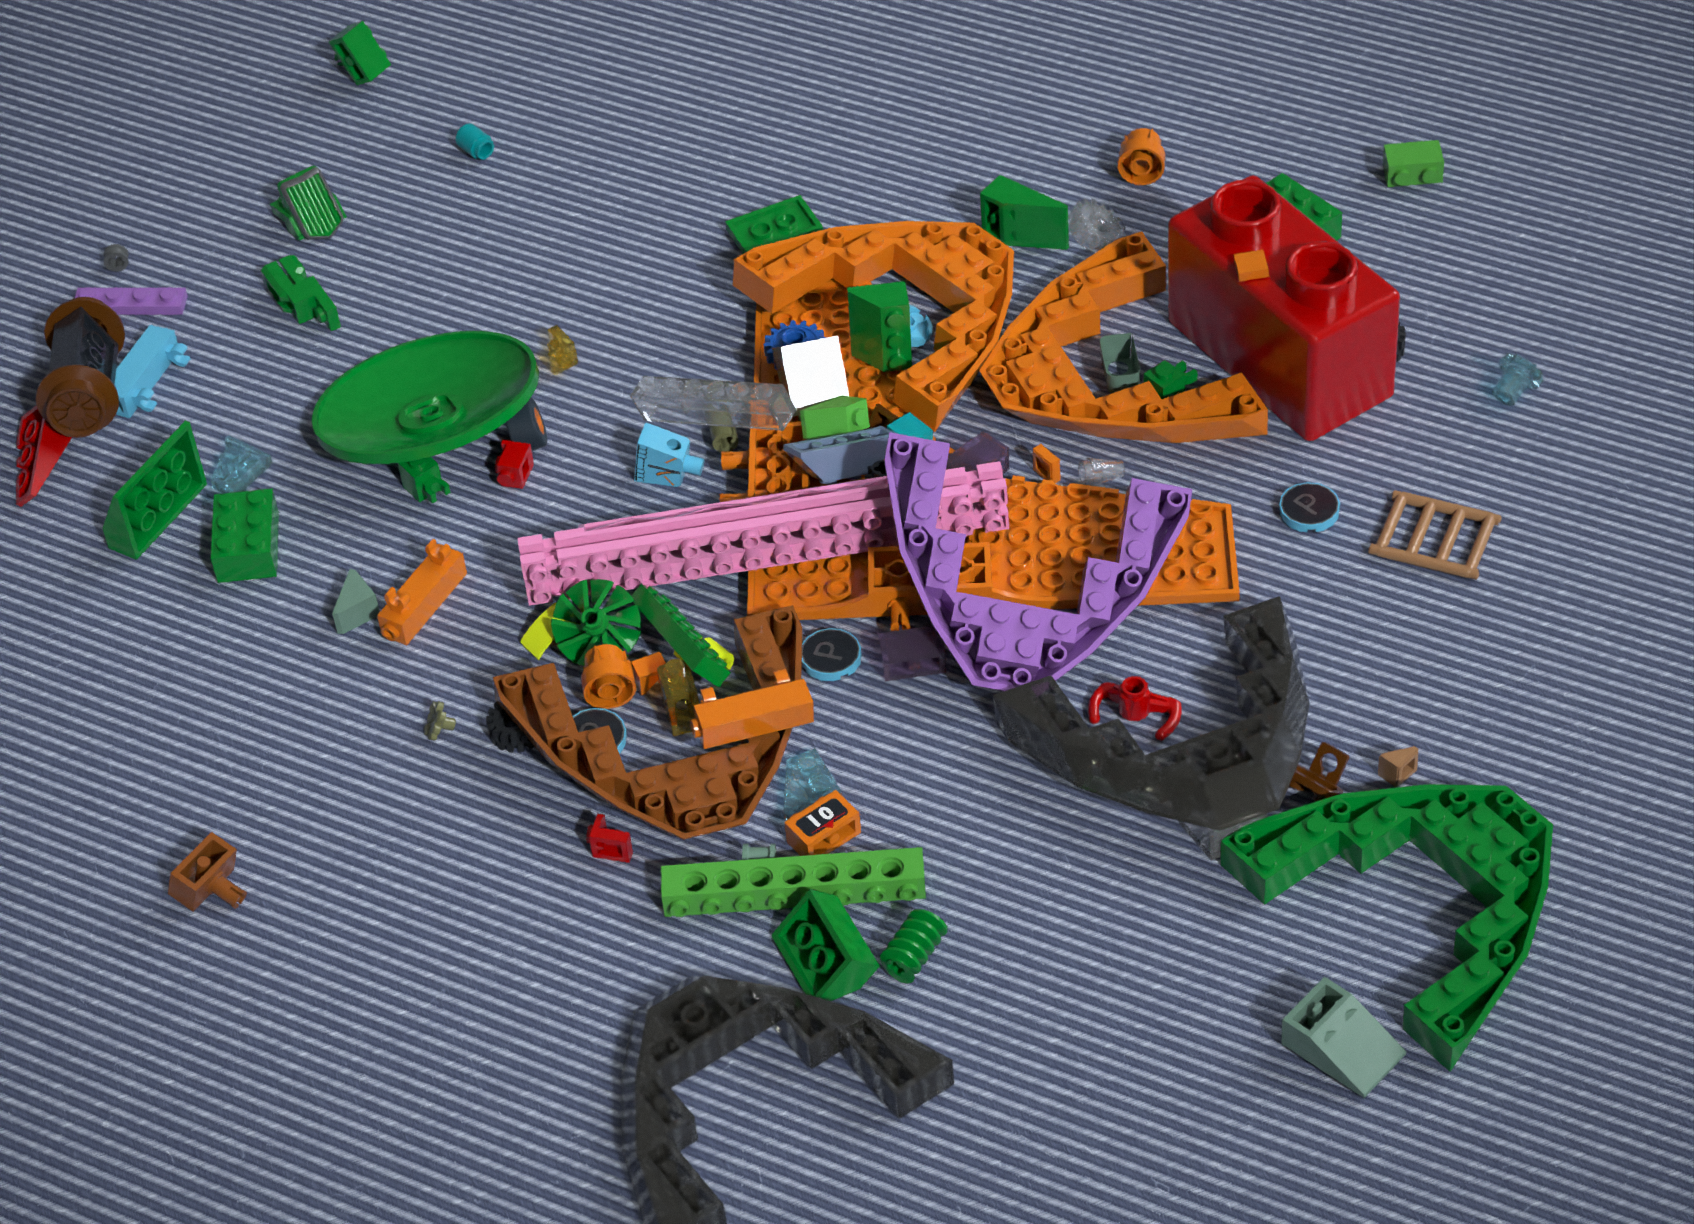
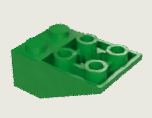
[980,175,1069,250]

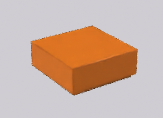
[1234,250,1269,282]
[1033,444,1061,483]

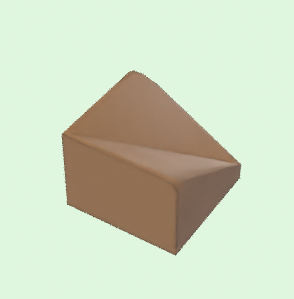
[1378,746,1419,787]

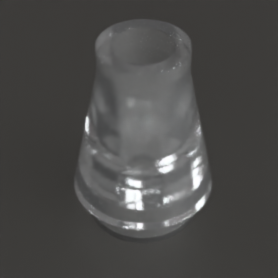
[1078,458,1125,486]

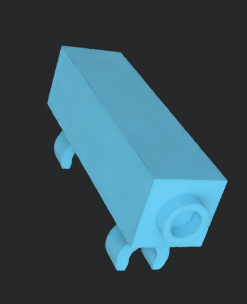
[115,325,191,418]

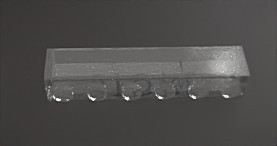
[630,376,797,431]

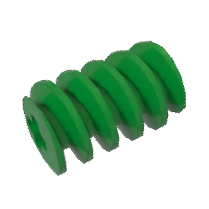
[880,909,948,984]

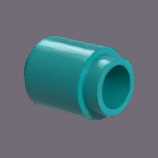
[455,123,494,160]

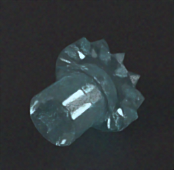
[1492,353,1544,406]

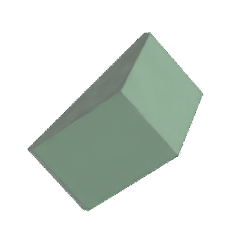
[332,569,380,634]

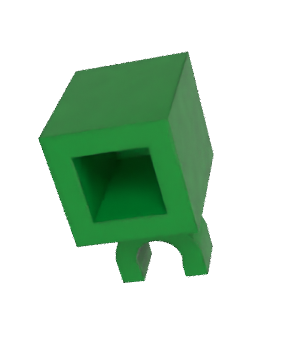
[1143,360,1198,399]
[398,457,451,504]

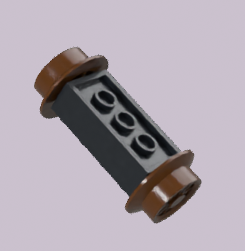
[36,297,125,438]

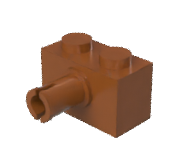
[168,832,247,912]

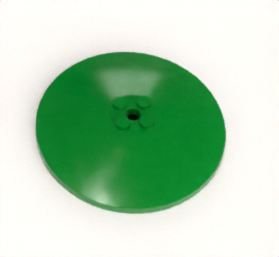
[312,331,539,464]

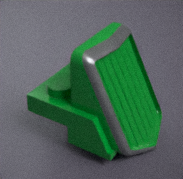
[270,165,347,240]

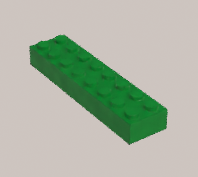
[631,583,731,687]

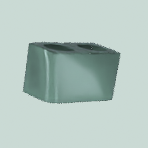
[1100,333,1140,394]

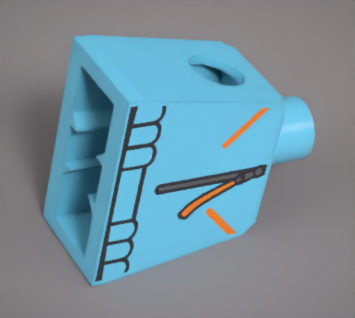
[634,423,705,487]

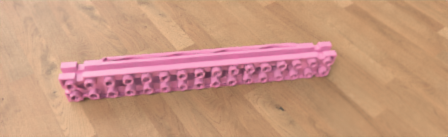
[518,461,1009,606]

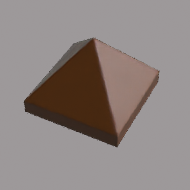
[864,404,900,430]

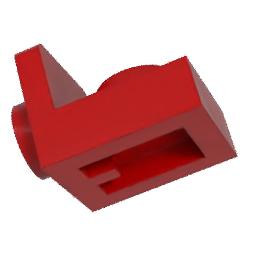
[586,814,633,863]

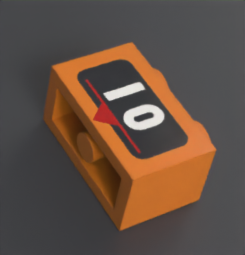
[784,790,861,856]

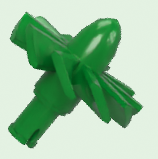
[551,579,641,666]

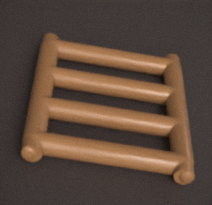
[1368,490,1502,580]

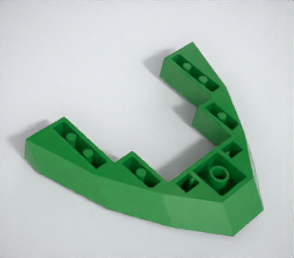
[1221,784,1553,1072]

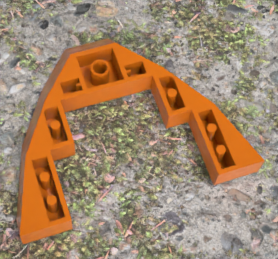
[733,221,1014,432]
[979,231,1268,443]

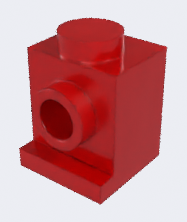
[495,440,534,489]

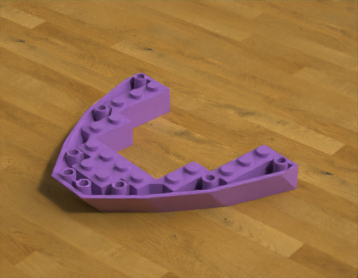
[884,432,1192,697]

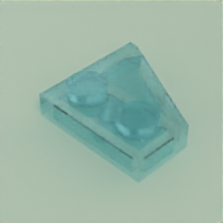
[211,435,273,494]
[784,748,842,821]

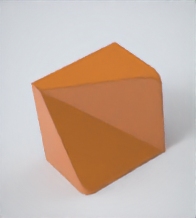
[631,652,668,696]

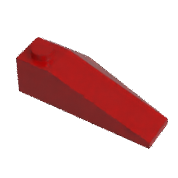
[16,405,72,507]

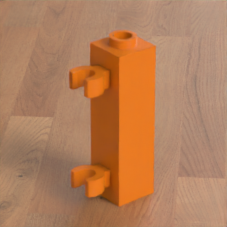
[377,539,467,646]
[690,669,814,749]

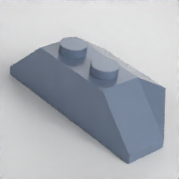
[784,426,895,484]

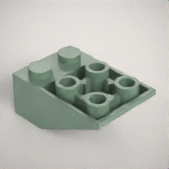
[1281,976,1406,1098]

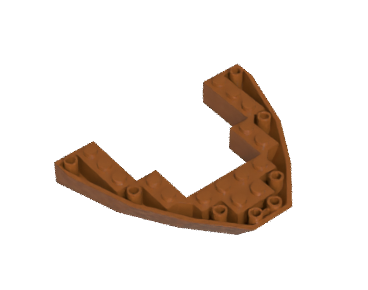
[493,605,802,840]

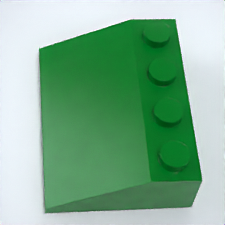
[102,420,207,560]

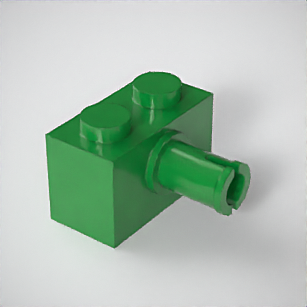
[328,21,391,86]

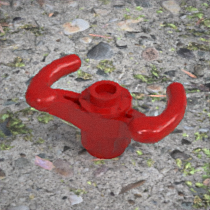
[1087,676,1182,741]

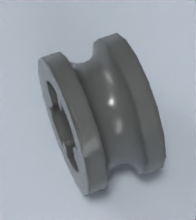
[103,244,129,272]

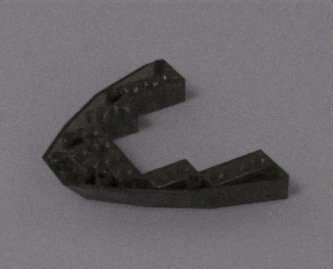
[993,596,1310,831]
[621,975,954,1224]

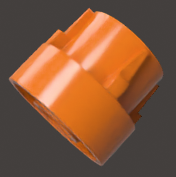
[1118,128,1165,185]
[581,644,636,709]

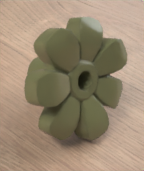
[424,701,456,741]

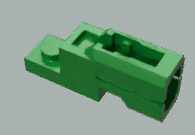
[261,255,341,331]

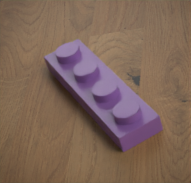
[75,287,188,315]

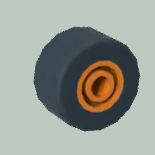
[505,398,548,451]

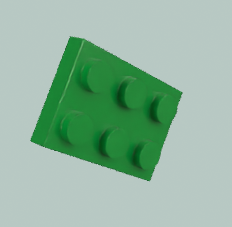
[725,195,823,254]

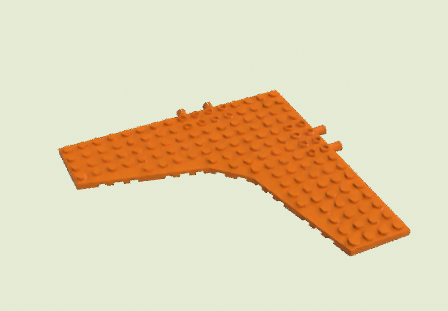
[719,278,1240,635]

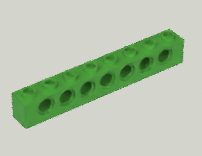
[661,847,926,917]

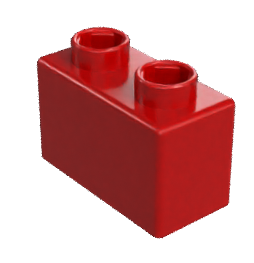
[1168,175,1400,441]

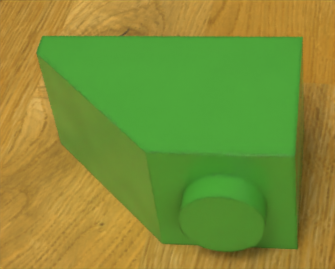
[800,395,870,440]

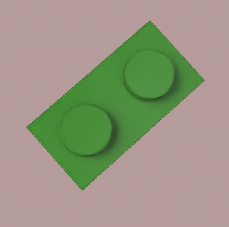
[1383,140,1444,187]

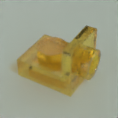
[547,325,578,375]

